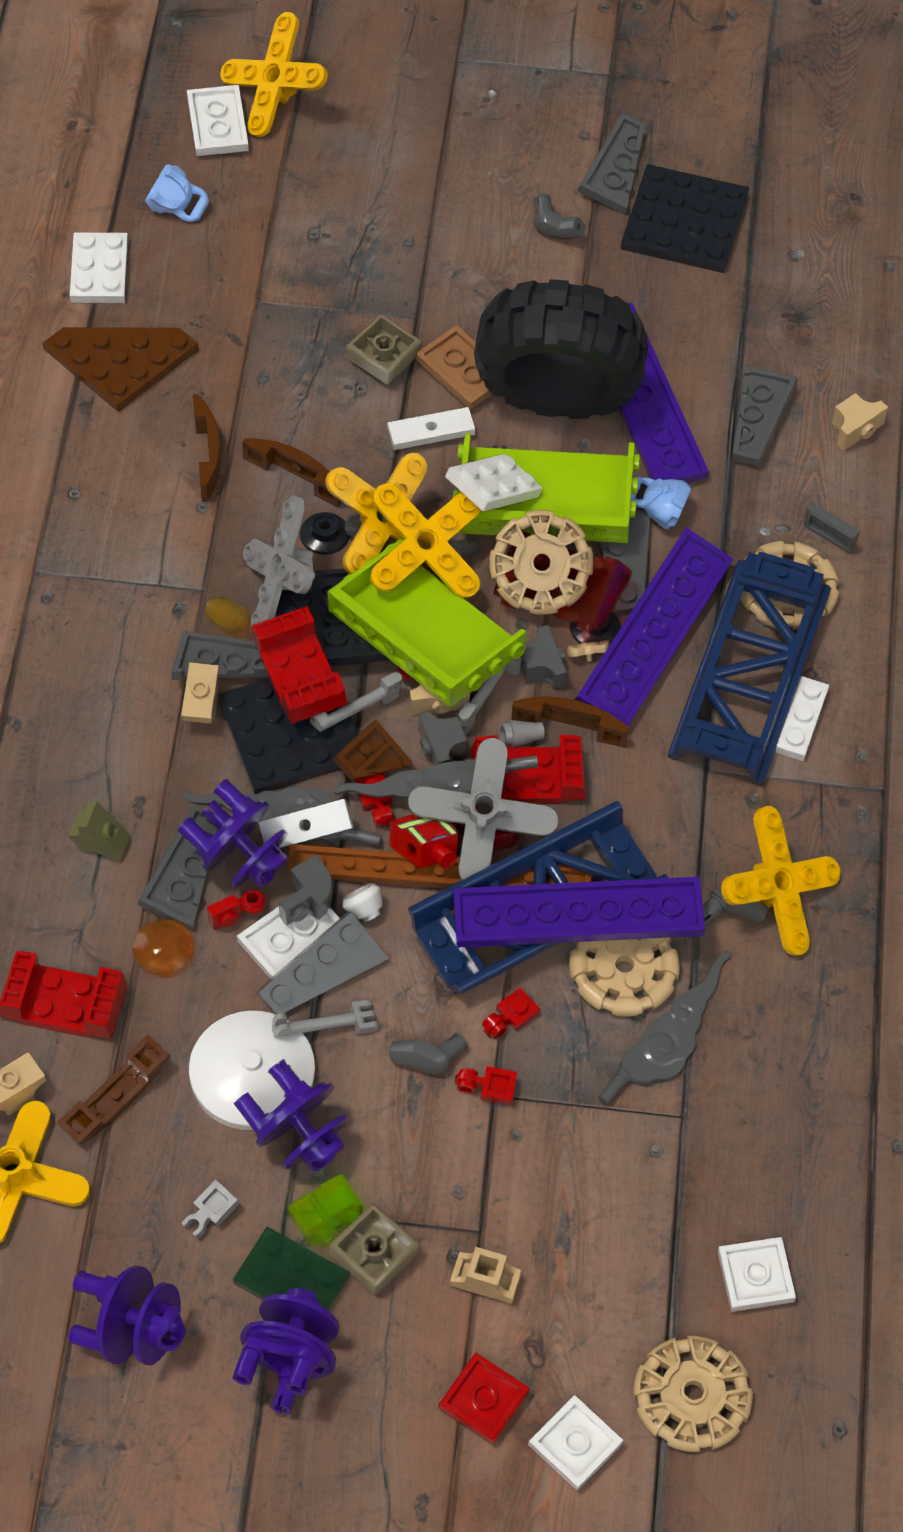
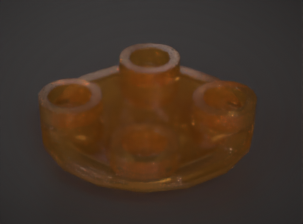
[133,919,194,978]

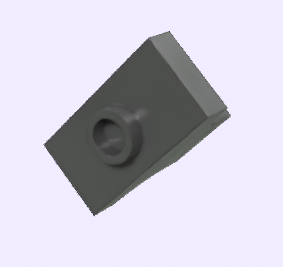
[520,625,566,690]
[418,711,467,765]

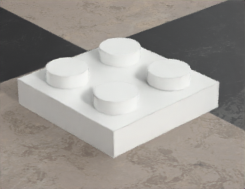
[717,1237,796,1312]
[528,1395,624,1491]

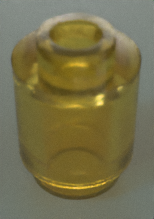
[205,596,250,635]

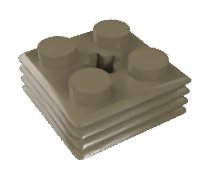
[346,314,422,384]
[329,1204,419,1295]

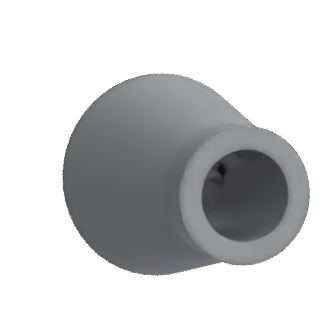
[499,720,544,748]

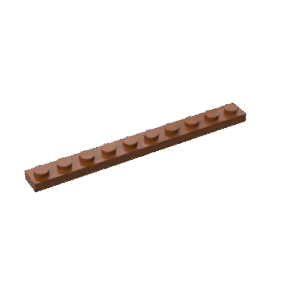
[287,844,591,889]

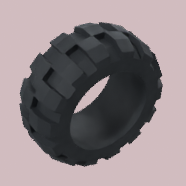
[474,279,648,419]

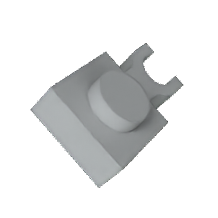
[182,1179,240,1240]

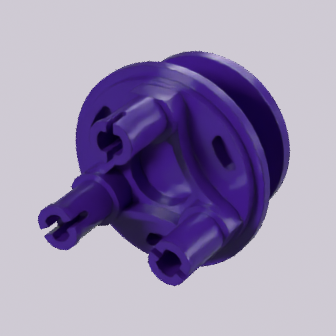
[177,778,288,888]
[233,1059,349,1172]
[68,1265,186,1366]
[232,1288,340,1415]

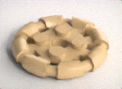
[489,510,594,615]
[740,541,839,630]
[569,938,680,1017]
[633,1336,753,1452]

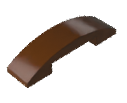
[193,394,220,502]
[242,438,341,508]
[511,697,629,748]
[57,1035,170,1145]

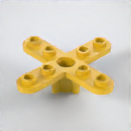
[220,12,328,138]
[326,453,429,574]
[370,483,481,598]
[721,806,841,956]
[0,1101,90,1244]

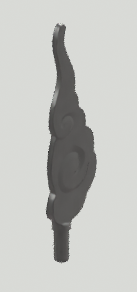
[333,755,539,805]
[182,787,382,846]
[598,952,732,1105]

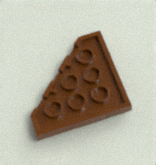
[43,327,199,412]

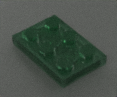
[233,1226,350,1311]

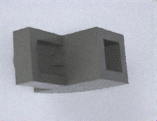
[279,854,332,926]

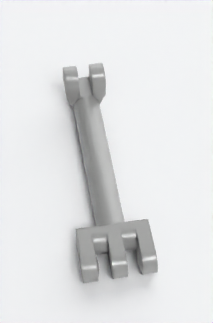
[458,658,521,736]
[310,672,402,732]
[272,1000,379,1037]

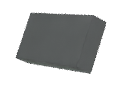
[804,502,860,554]

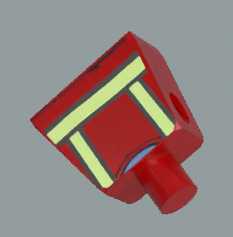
[389,814,458,868]

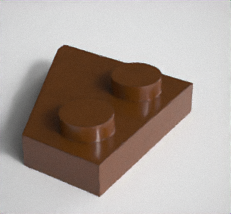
[332,719,413,781]

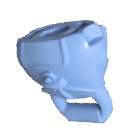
[145,164,210,223]
[631,476,692,529]

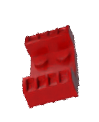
[251,606,347,725]
[471,735,586,804]
[0,951,128,1039]

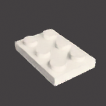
[187,85,249,156]
[70,233,128,303]
[445,454,543,512]
[237,907,340,979]

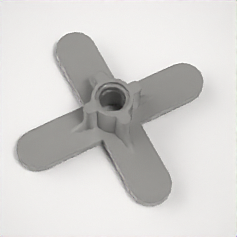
[243,495,315,627]
[408,738,558,880]

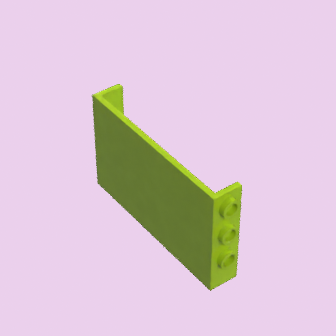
[453,433,640,543]
[328,537,526,708]

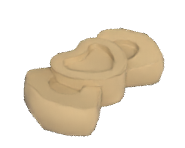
[567,640,610,661]

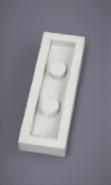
[775,676,829,761]

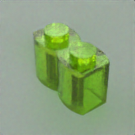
[287,1174,363,1246]

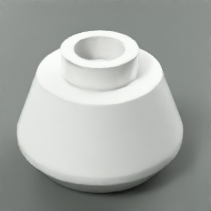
[343,883,383,922]

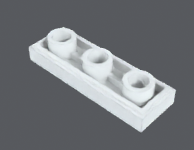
[387,407,475,450]
[259,799,354,848]

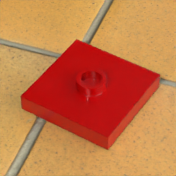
[438,1352,530,1445]

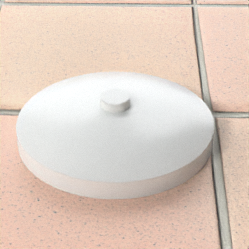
[189,1011,315,1130]

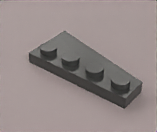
[578,113,645,215]
[733,365,798,467]
[598,511,650,616]
[172,631,269,680]
[138,804,217,932]
[256,911,389,1014]

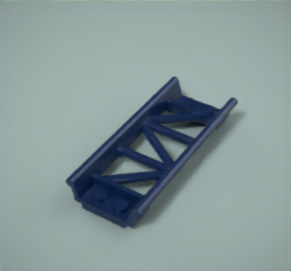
[667,551,831,786]
[408,801,669,995]

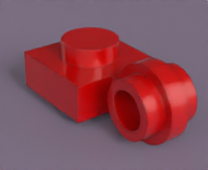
[355,773,393,828]
[207,890,265,930]
[482,987,540,1039]
[455,1066,517,1105]

